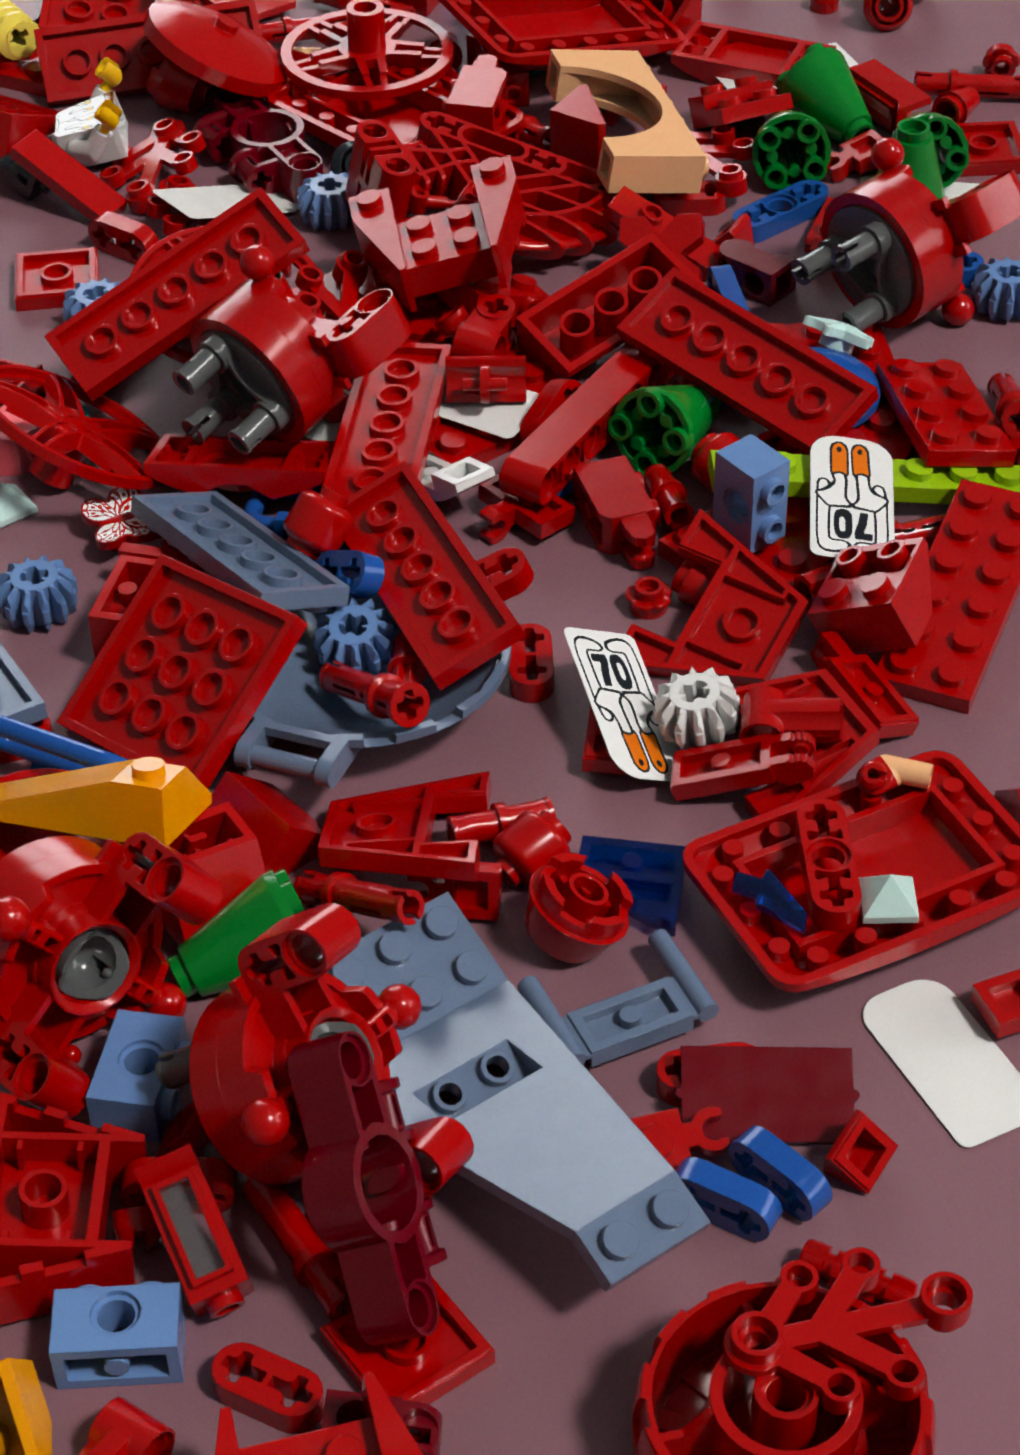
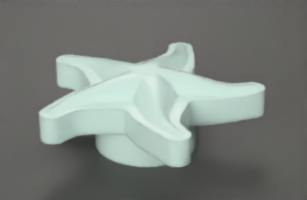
[802,315,875,355]

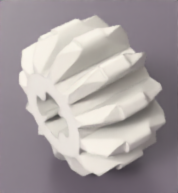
[653,666,741,750]

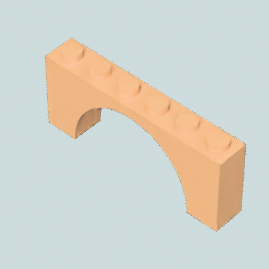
[545,49,709,193]

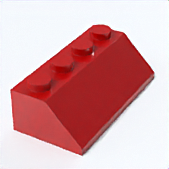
[516,232,706,378]

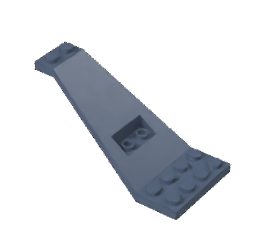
[327,891,711,1292]

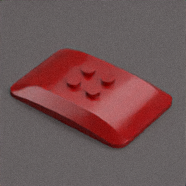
[438,0,685,71]
[267,64,524,148]
[682,750,1020,993]

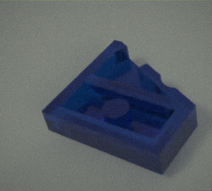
[579,835,686,936]

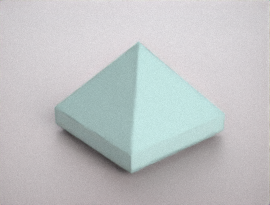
[0,482,38,528]
[859,874,919,924]

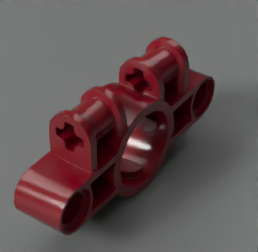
[193,88,324,204]
[288,1031,448,1346]

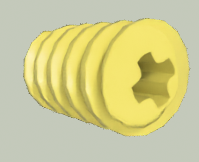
[0,0,39,60]

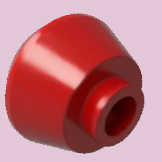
[863,0,913,31]

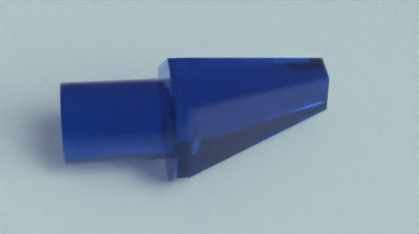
[732,869,808,934]

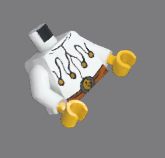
[45,57,128,167]

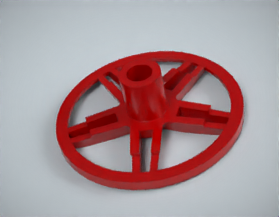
[280,0,454,100]
[0,364,163,490]

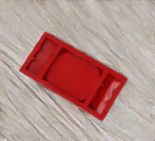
[671,20,836,94]
[143,433,335,500]

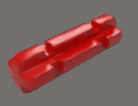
[798,1239,918,1304]

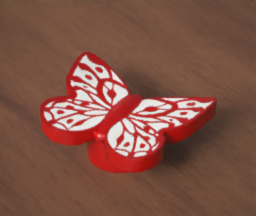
[81,487,163,552]

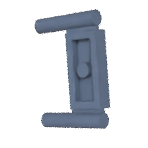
[518,929,719,1067]

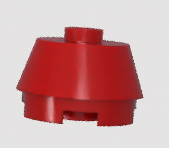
[146,57,216,113]
[525,853,633,963]

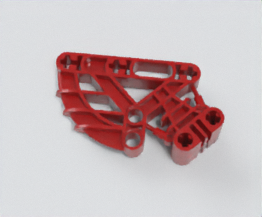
[345,111,642,260]

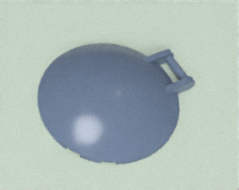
[234,593,512,789]

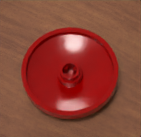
[143,0,288,97]

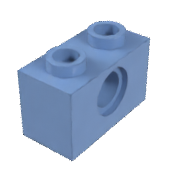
[713,434,790,553]
[85,1009,192,1143]
[48,1281,186,1390]

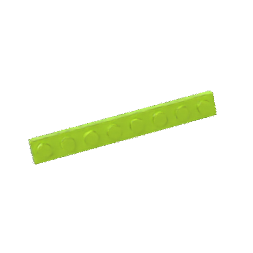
[707,450,1020,504]

